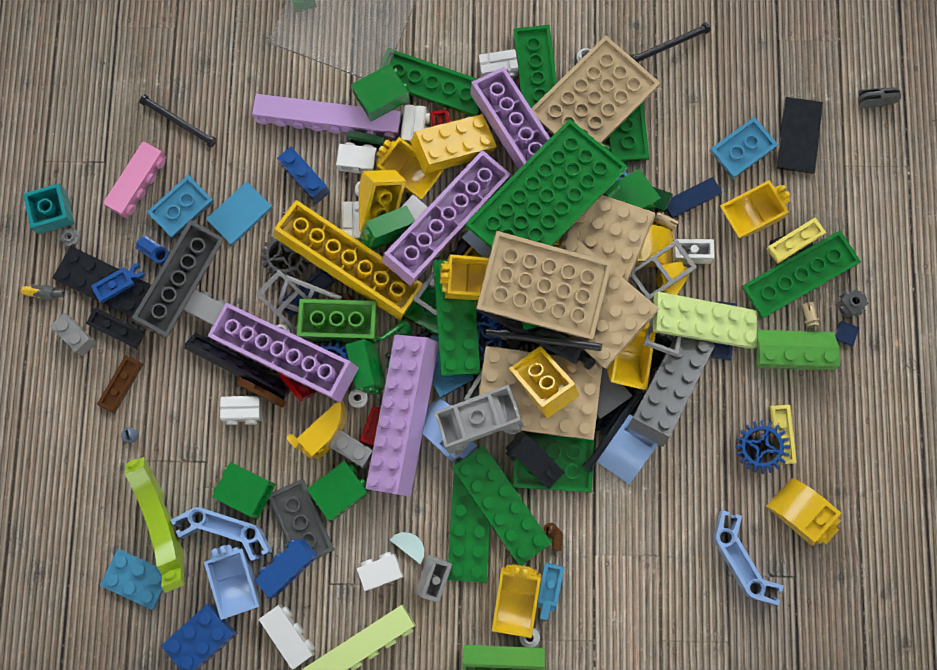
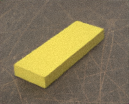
[766,217,826,264]
[769,405,797,465]

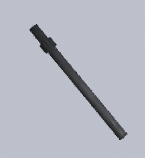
[486,328,602,351]

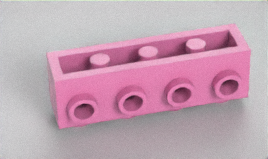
[103,141,167,219]

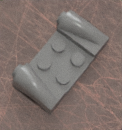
[434,385,524,455]

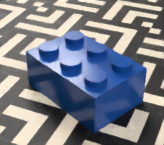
[161,604,238,670]

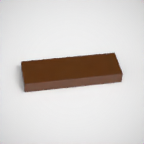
[96,355,144,414]

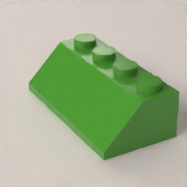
[297,299,377,344]
[756,330,840,371]
[462,645,545,670]

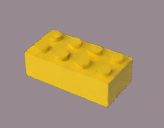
[411,114,497,174]

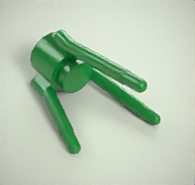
[376,319,413,367]

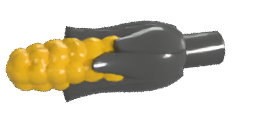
[20,284,65,300]

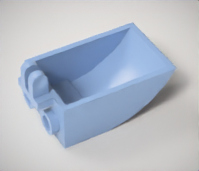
[422,397,477,462]
[597,414,658,484]
[204,544,259,620]

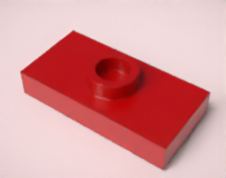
[359,405,381,447]

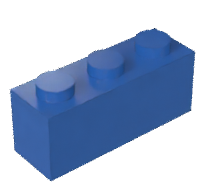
[277,146,330,204]
[255,538,318,598]

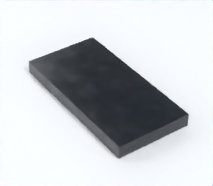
[776,97,823,174]

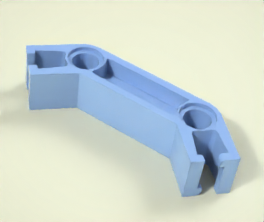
[171,507,272,561]
[713,510,784,605]

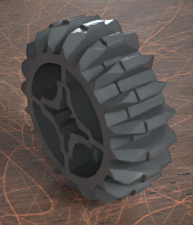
[261,237,311,281]

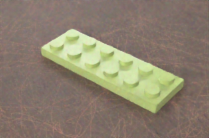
[653,292,757,349]

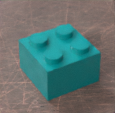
[23,183,75,234]

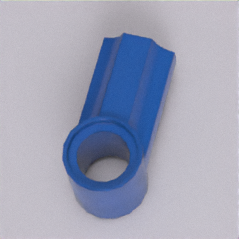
[135,235,170,267]

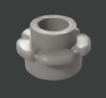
[61,228,79,246]

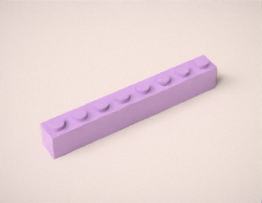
[252,94,403,140]

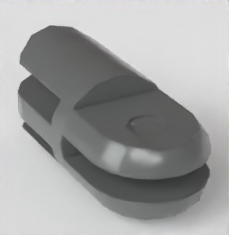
[858,87,901,108]

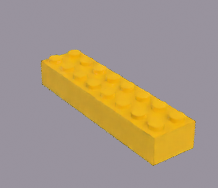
[273,200,424,321]

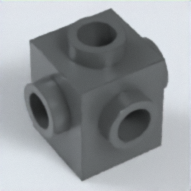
[835,288,869,319]

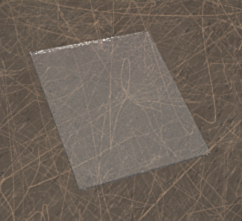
[268,0,417,78]

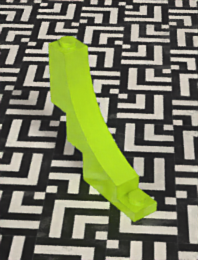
[125,457,184,593]

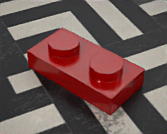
[277,372,317,402]

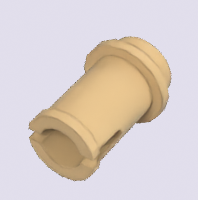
[653,211,679,232]
[802,302,820,328]

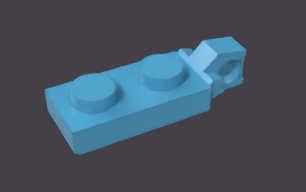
[537,562,565,621]

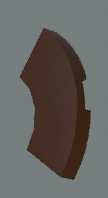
[236,378,286,408]

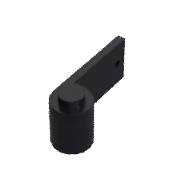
[505,431,565,489]

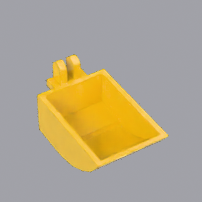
[375,137,444,200]
[720,180,791,238]
[635,225,673,268]
[440,255,489,300]
[607,322,656,390]
[287,401,347,460]
[766,478,842,547]
[492,564,541,638]

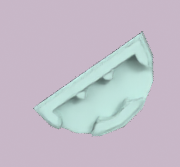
[390,532,425,564]

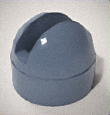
[121,427,138,443]

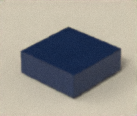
[835,321,860,346]

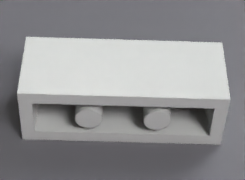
[258,605,315,670]

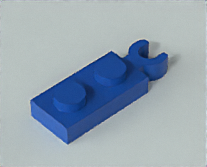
[91,263,145,303]

